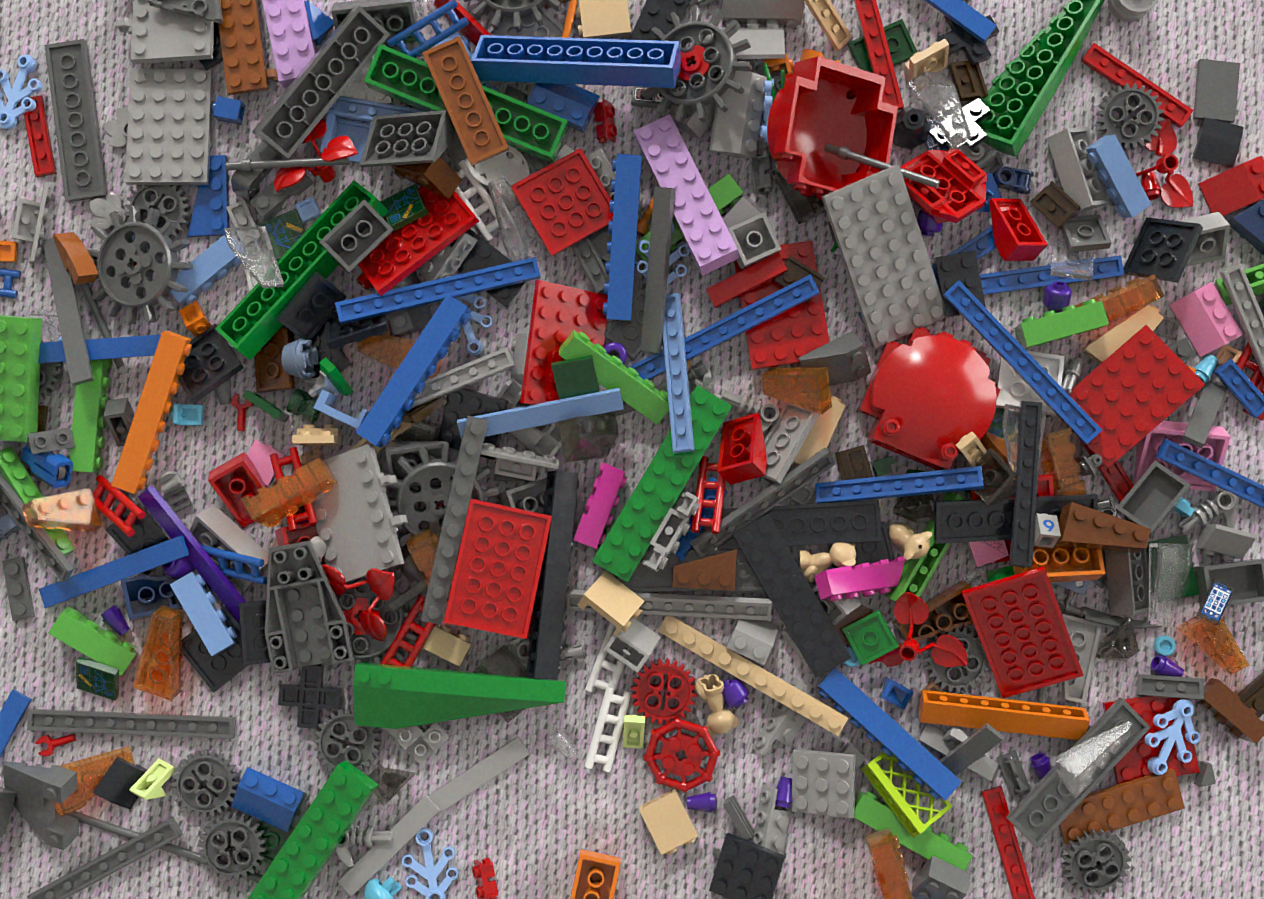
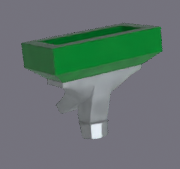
[305,357,354,398]

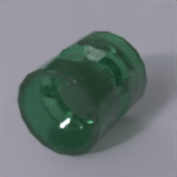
[287,388,321,423]

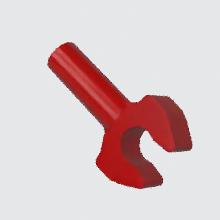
[231,393,253,431]
[36,733,77,756]

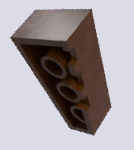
[1055,502,1151,553]
[892,580,973,641]

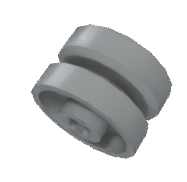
[1107,0,1158,22]

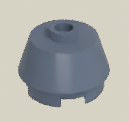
[281,338,318,379]

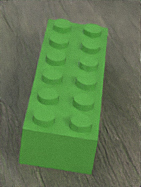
[0,315,42,442]

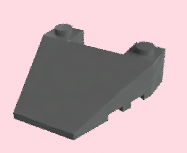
[3,761,79,851]

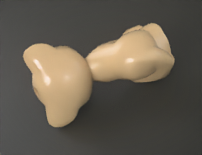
[889,522,932,560]
[800,543,856,583]
[695,674,739,737]

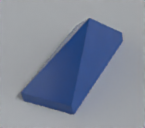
[304,1,334,46]
[881,677,914,710]

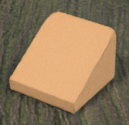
[1215,345,1243,366]

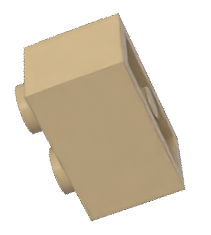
[423,624,473,667]

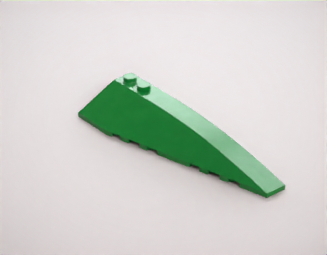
[977,0,1105,157]
[353,662,566,729]

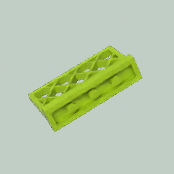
[861,752,953,838]

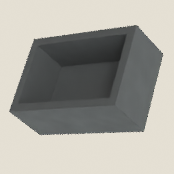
[1116,461,1191,538]
[1194,559,1264,607]

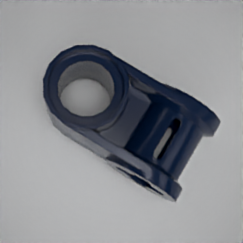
[993,166,1034,194]

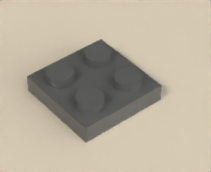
[1061,214,1112,252]

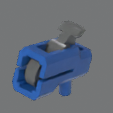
[21,445,73,489]

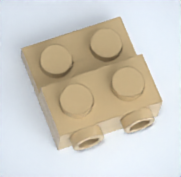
[904,39,949,87]
[292,424,342,446]

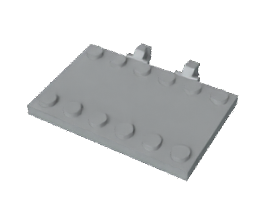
[116,0,214,64]
[303,444,408,583]

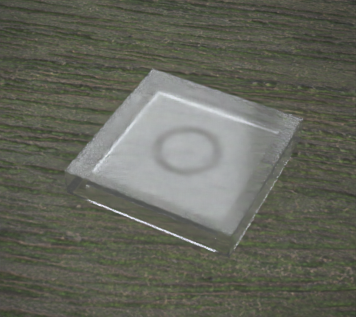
[1050,240,1094,280]

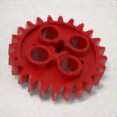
[630,657,697,725]

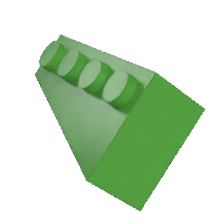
[1014,299,1109,350]
[48,605,137,676]

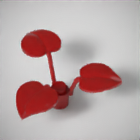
[1103,118,1193,208]
[274,119,358,193]
[322,564,395,642]
[869,592,968,667]

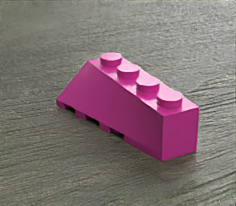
[574,462,627,549]
[815,556,905,602]

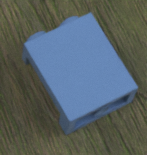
[320,113,372,164]
[313,389,369,429]

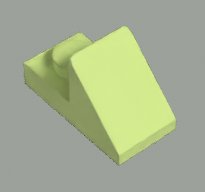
[623,715,645,749]
[129,758,176,800]

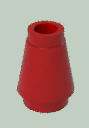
[1141,171,1162,200]

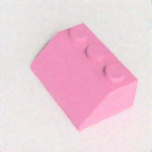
[1169,282,1243,357]

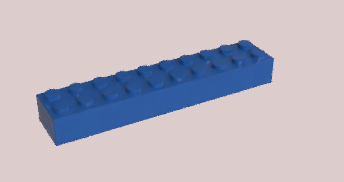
[471,35,681,88]

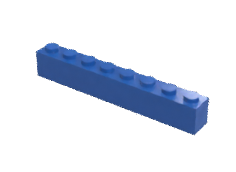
[603,154,642,321]
[355,294,472,448]
[816,667,962,801]

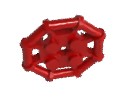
[643,717,721,793]

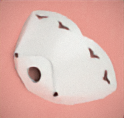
[466,145,530,198]

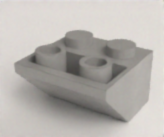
[604,618,661,673]

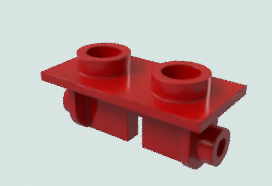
[594,99,617,144]
[472,858,498,899]

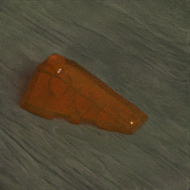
[55,746,135,816]

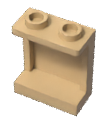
[576,0,631,39]
[577,571,644,636]
[639,789,698,855]

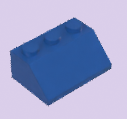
[527,83,600,133]
[231,767,307,832]

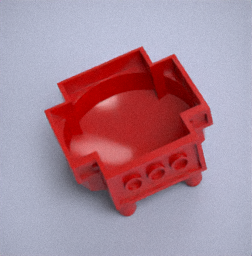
[767,56,898,200]
[857,327,1001,471]

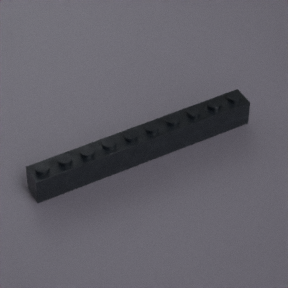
[526,470,579,680]

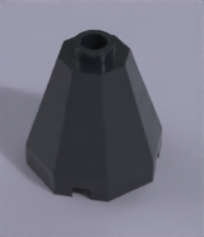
[893,106,931,150]

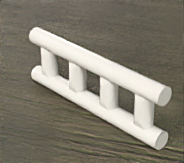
[455,159,510,242]
[585,622,625,694]
[585,686,632,772]

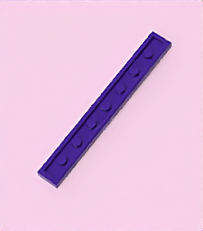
[138,486,246,622]

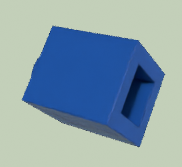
[212,96,246,125]

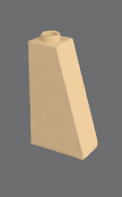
[1081,305,1164,365]
[793,396,846,466]

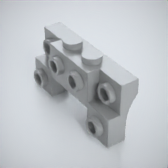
[497,378,575,457]
[641,492,700,572]
[382,722,451,764]

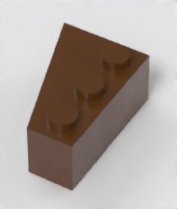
[672,549,737,591]
[1198,678,1264,744]

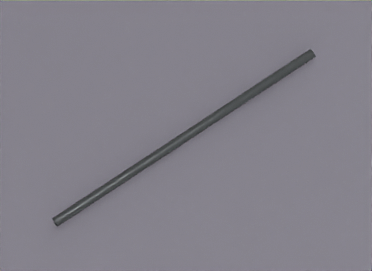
[55,804,263,883]

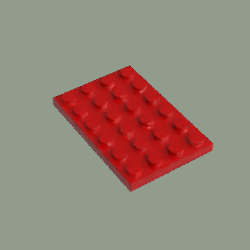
[358,186,479,296]
[734,240,830,370]
[520,280,608,405]
[1068,325,1205,468]
[444,499,552,639]
[962,566,1084,698]

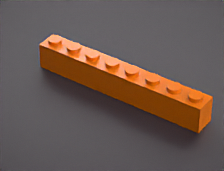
[111,330,192,494]
[918,690,1090,740]

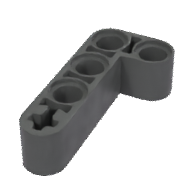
[231,141,282,203]

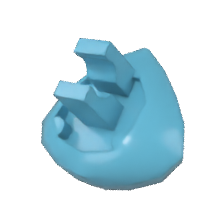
[364,876,402,899]

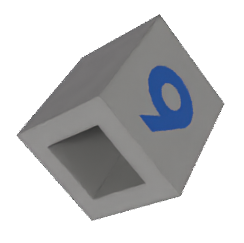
[1033,513,1061,548]

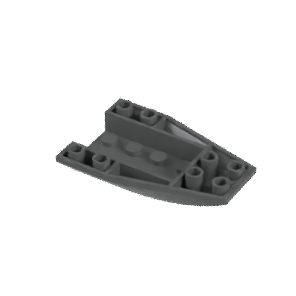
[265,541,354,674]

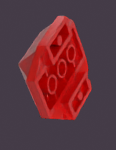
[900,149,987,224]

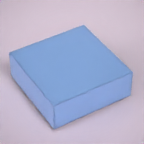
[295,196,322,223]

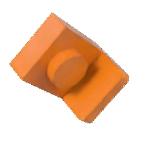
[763,54,794,75]
[179,301,212,337]

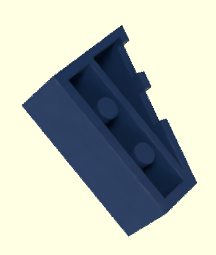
[1227,199,1264,256]

